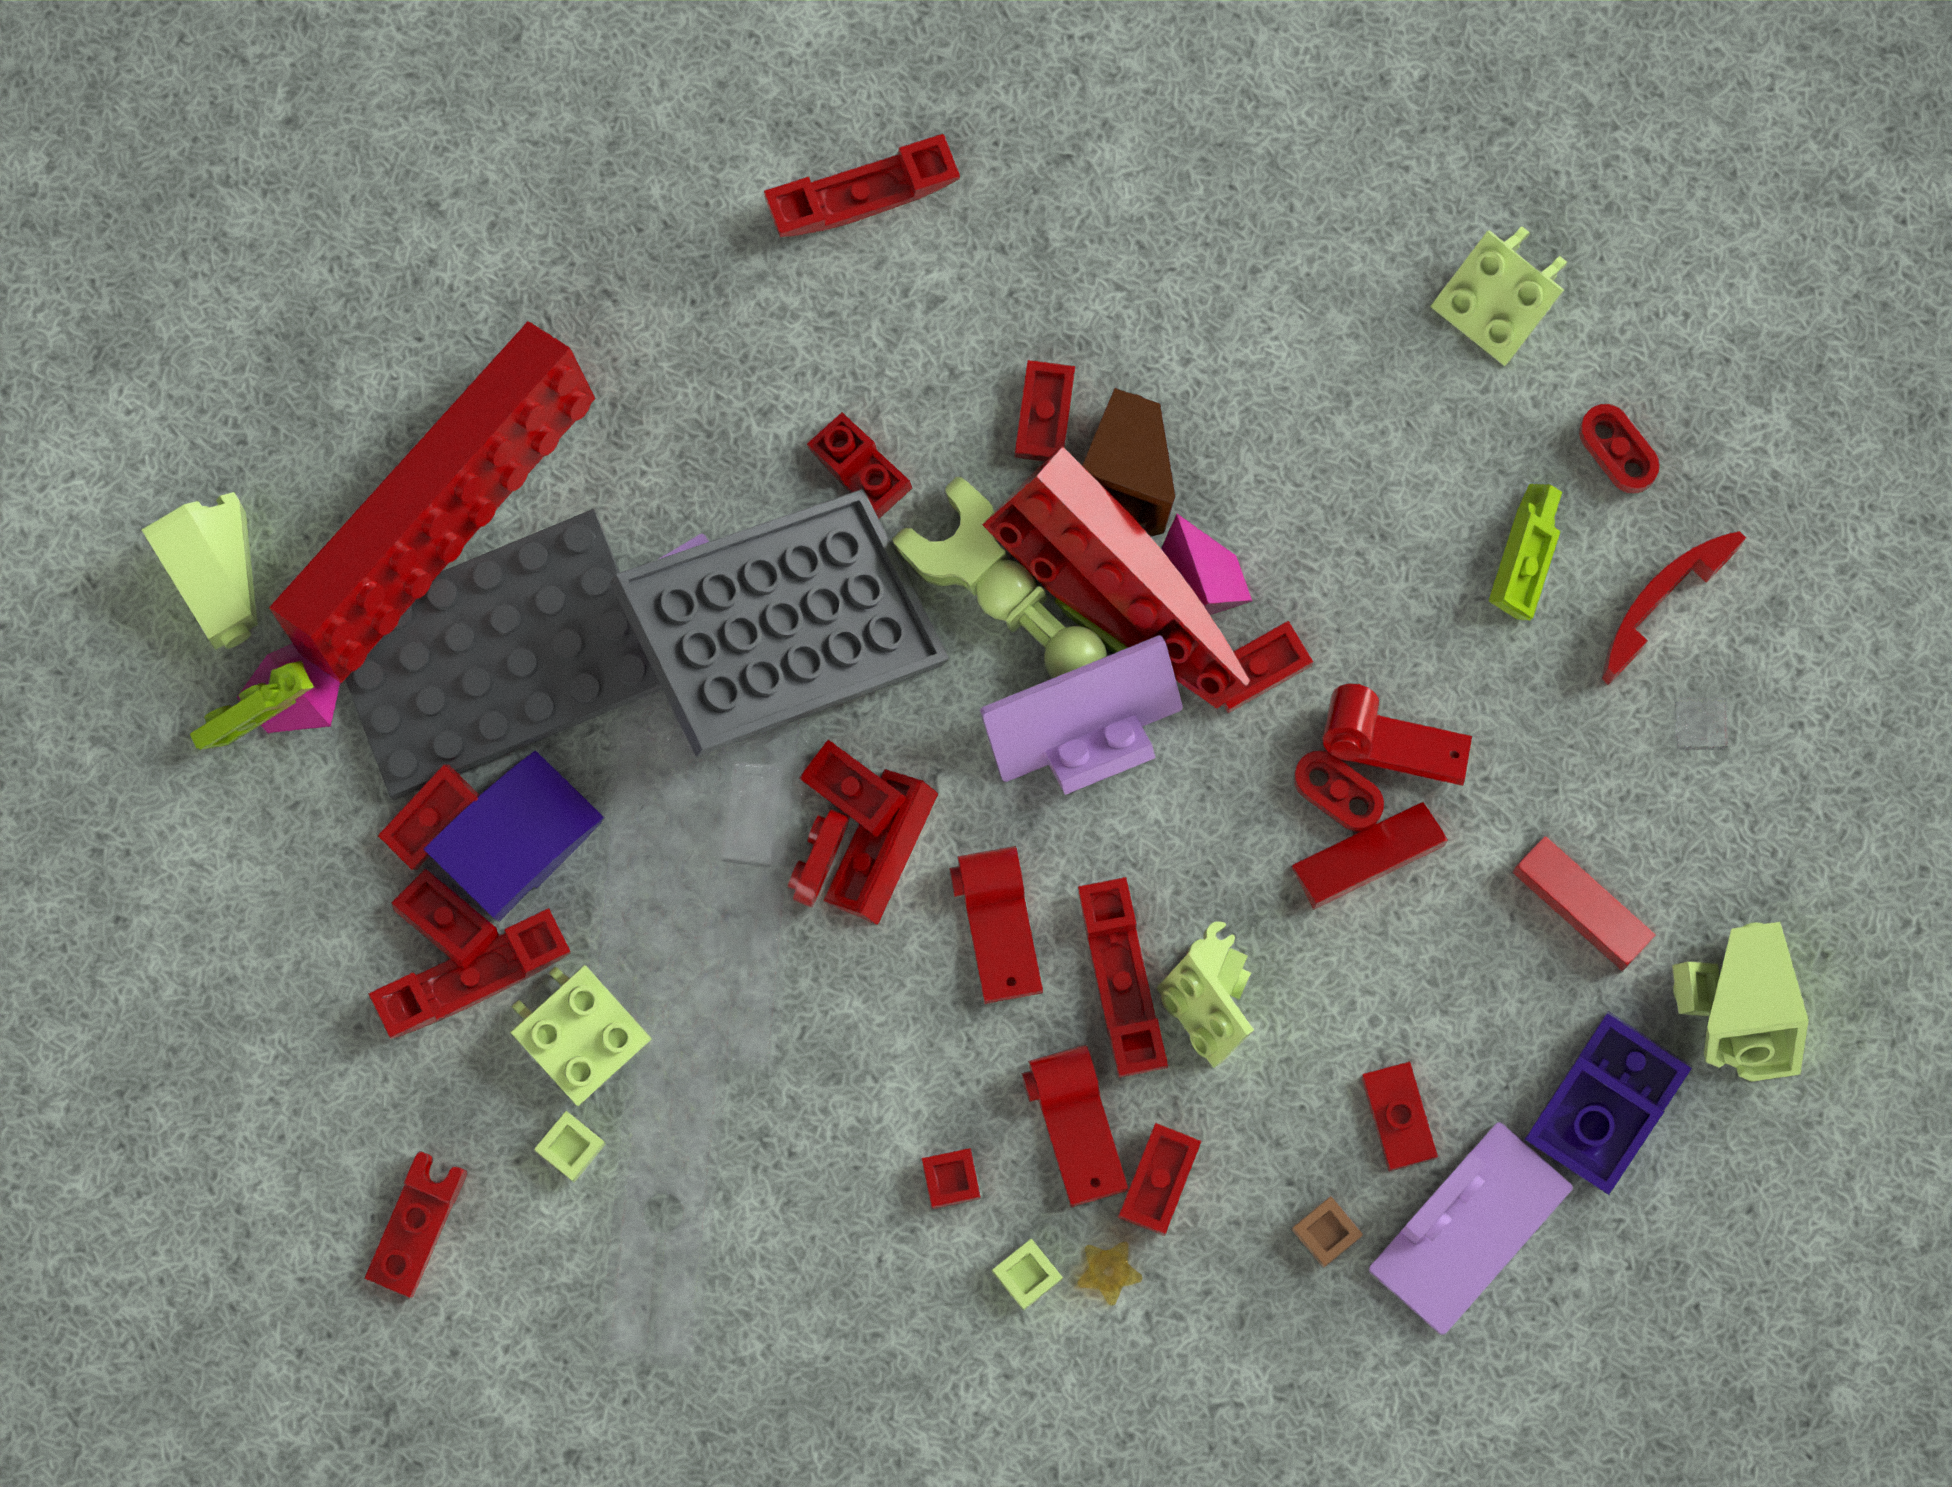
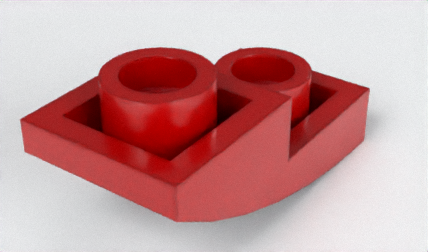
[807,412,913,519]

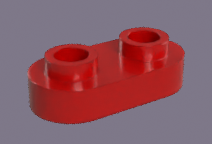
[1579,404,1660,494]
[1294,751,1384,832]
[788,810,850,908]

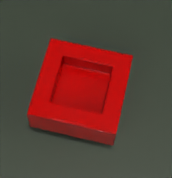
[922,1148,981,1209]

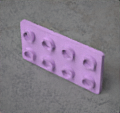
[980,636,1183,795]
[1369,1122,1573,1335]

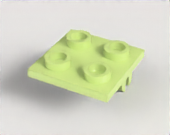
[1430,226,1567,366]
[1156,921,1254,1068]
[510,965,652,1107]

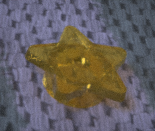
[1077,1241,1143,1306]

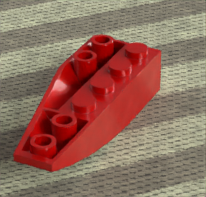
[982,446,1250,709]

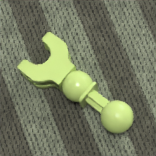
[892,477,1107,678]

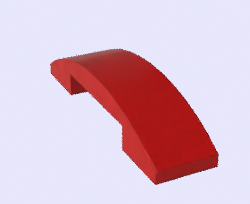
[763,133,960,237]
[1602,531,1746,685]
[1078,877,1168,1078]
[368,908,571,1039]

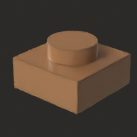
[1291,1196,1363,1269]

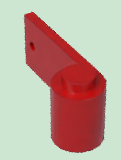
[1323,683,1472,786]
[949,846,1043,1004]
[1021,1045,1129,1207]

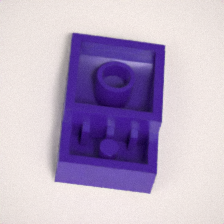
[423,750,606,922]
[1525,1011,1692,1195]

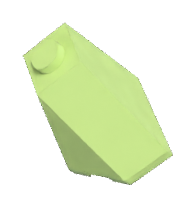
[142,492,258,650]
[1704,922,1809,1082]

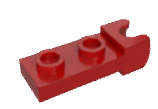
[364,1151,467,1298]

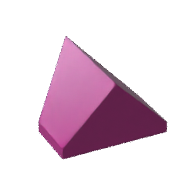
[1161,514,1252,615]
[237,643,340,734]

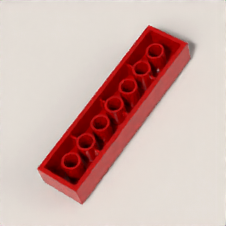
[269,321,596,683]

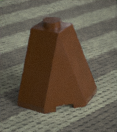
[1082,388,1176,537]

